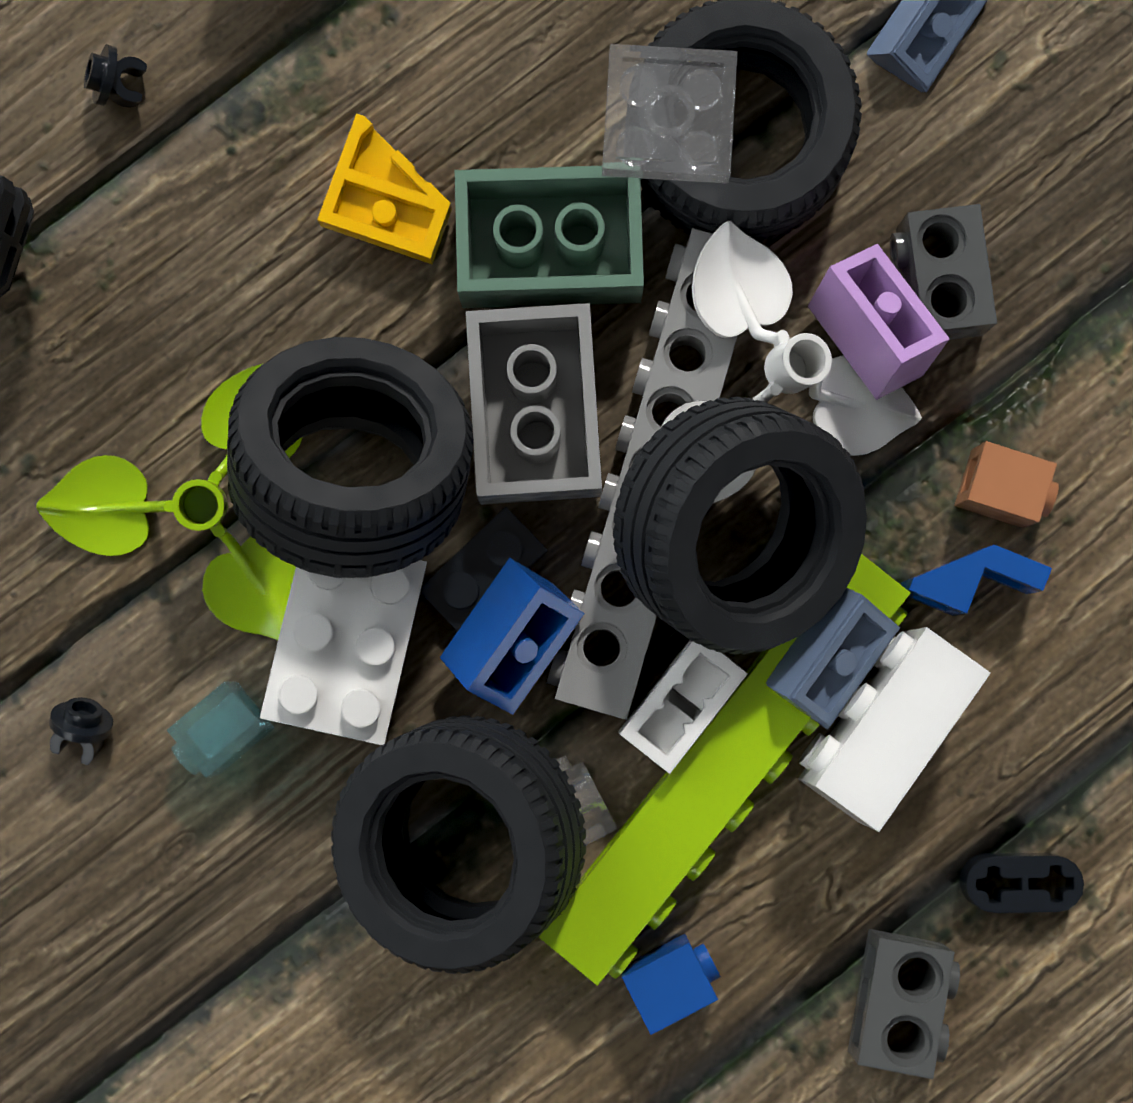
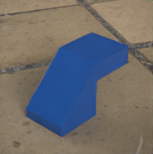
[901,545,1052,616]

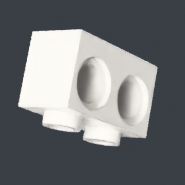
[618,640,748,774]

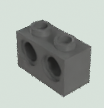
[890,204,997,340]
[848,929,960,1079]

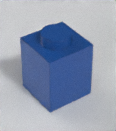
[621,934,721,1035]

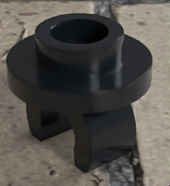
[84,44,147,108]
[49,697,113,765]

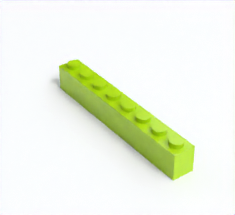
[539,554,911,986]

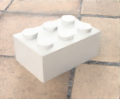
[260,560,427,745]
[798,627,991,832]

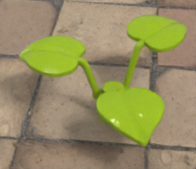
[36,364,303,640]

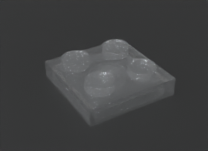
[602,44,737,183]

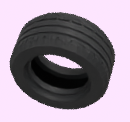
[625,0,862,243]
[227,337,474,578]
[613,397,867,654]
[331,715,586,974]

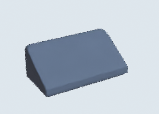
[867,0,988,92]
[766,588,900,730]

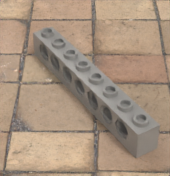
[547,228,738,720]

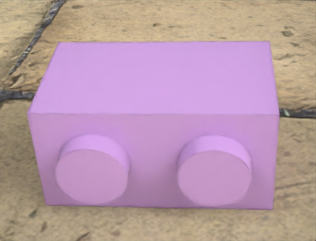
[808,244,950,400]

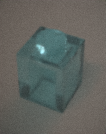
[167,681,275,778]

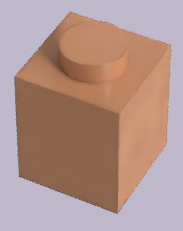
[954,441,1059,528]

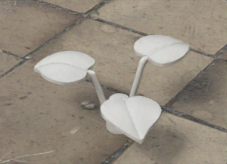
[661,221,922,503]

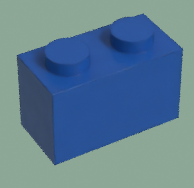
[440,558,585,715]

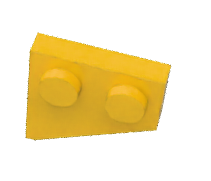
[317,113,452,264]

